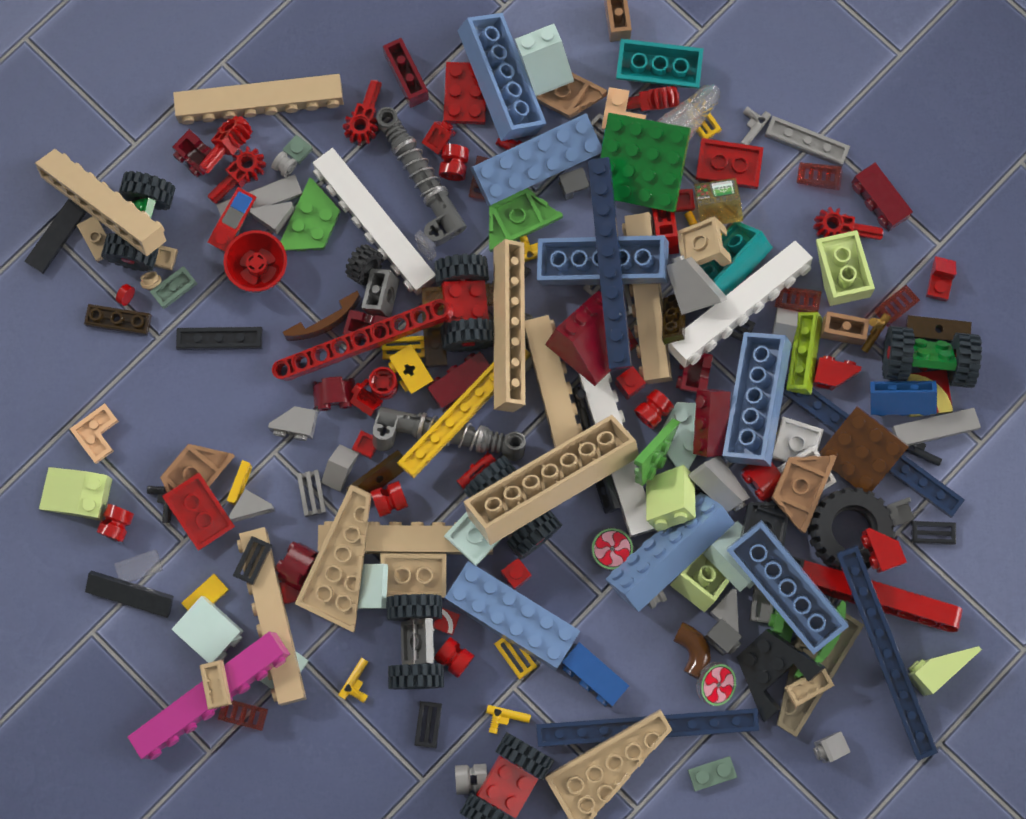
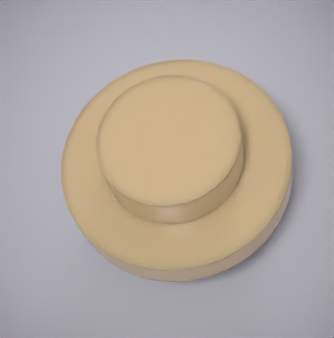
[140,271,162,290]

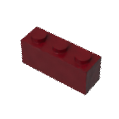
[383,38,429,108]
[851,162,913,232]
[428,352,490,412]
[693,389,731,457]

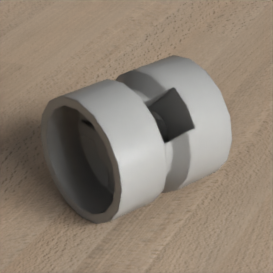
[455,764,487,795]

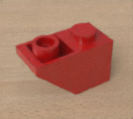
[813,356,862,390]
[861,528,907,574]

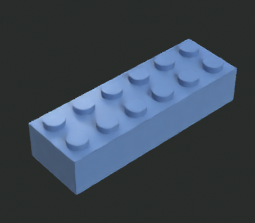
[457,13,547,141]
[470,113,602,206]
[537,235,669,286]
[722,332,792,467]
[606,492,735,612]
[727,520,849,655]
[444,561,580,672]

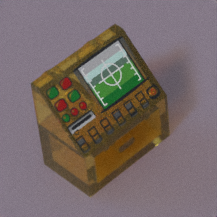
[694,178,744,224]

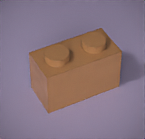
[604,0,632,42]
[820,311,870,346]

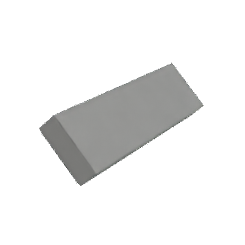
[765,116,850,167]
[216,174,302,217]
[892,408,981,446]

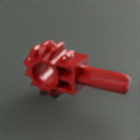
[343,80,382,146]
[626,86,680,111]
[200,116,253,173]
[208,146,266,204]
[813,207,883,240]

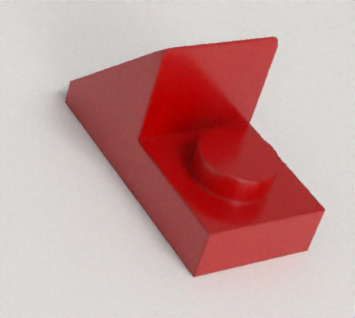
[926,256,956,302]

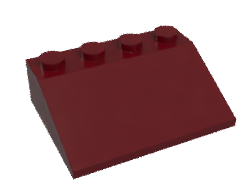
[545,290,638,386]

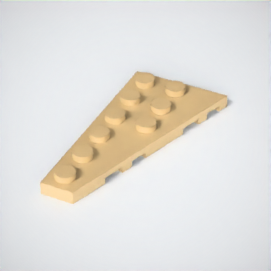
[295,485,371,633]
[545,709,672,819]

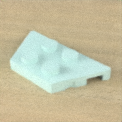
[662,402,696,470]

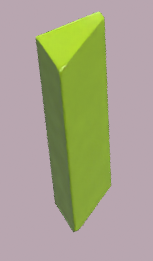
[786,312,822,395]

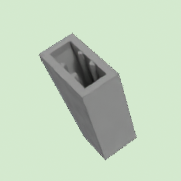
[666,255,727,315]
[688,456,750,513]

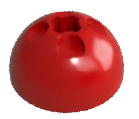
[223,230,287,293]

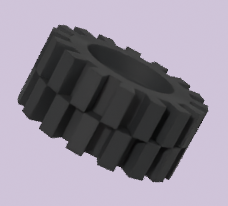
[345,244,384,286]

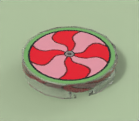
[590,527,634,571]
[696,662,737,707]

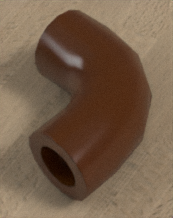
[673,622,711,681]

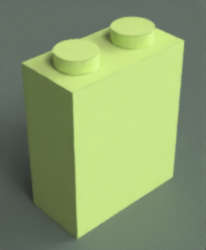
[646,465,696,532]

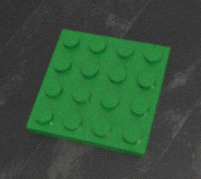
[600,113,691,212]

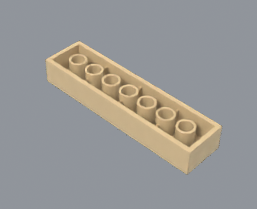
[463,415,639,545]

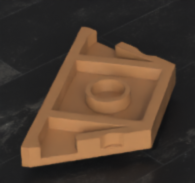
[536,73,608,119]
[160,444,235,492]
[772,455,837,534]

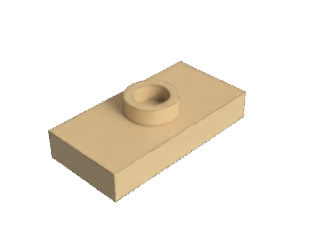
[77,216,106,262]
[200,660,232,710]
[784,669,835,707]

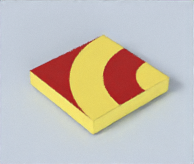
[907,370,953,417]

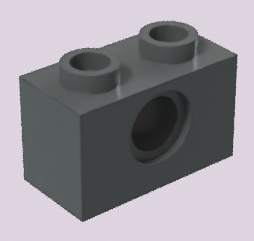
[361,269,400,318]
[704,619,742,656]

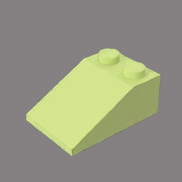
[816,230,875,306]
[39,467,113,521]
[670,538,729,612]
[908,646,982,696]

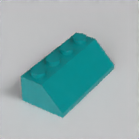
[616,39,704,89]
[699,221,773,306]

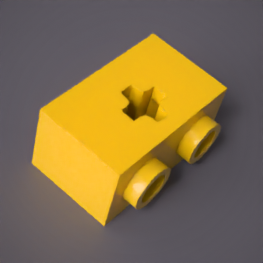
[388,344,433,394]

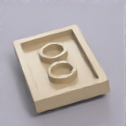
[380,552,447,598]

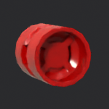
[439,144,469,181]
[369,367,398,400]
[634,389,674,430]
[370,481,408,517]
[96,504,134,542]
[434,637,475,678]

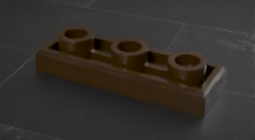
[662,294,685,345]
[84,304,152,336]
[906,315,972,342]
[346,450,404,496]

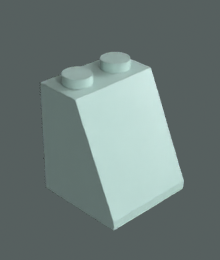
[515,24,574,96]

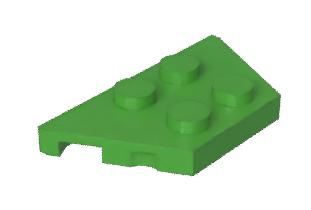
[280,178,341,252]
[489,188,563,253]
[634,418,680,486]

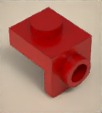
[350,378,383,416]

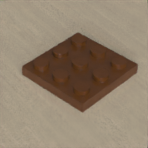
[819,406,909,492]

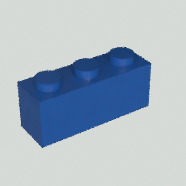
[870,381,937,416]
[561,642,629,707]

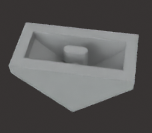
[250,202,294,235]
[772,307,798,347]
[321,445,359,492]
[229,489,275,523]
[709,589,739,633]

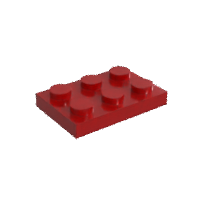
[443,62,486,125]
[695,138,764,189]
[162,472,235,551]

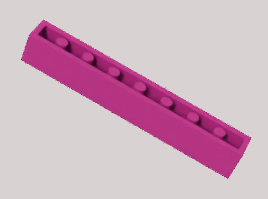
[128,631,291,760]

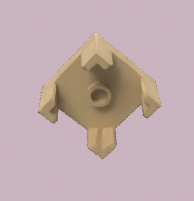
[677,216,732,266]

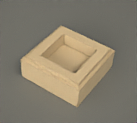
[155,245,178,271]

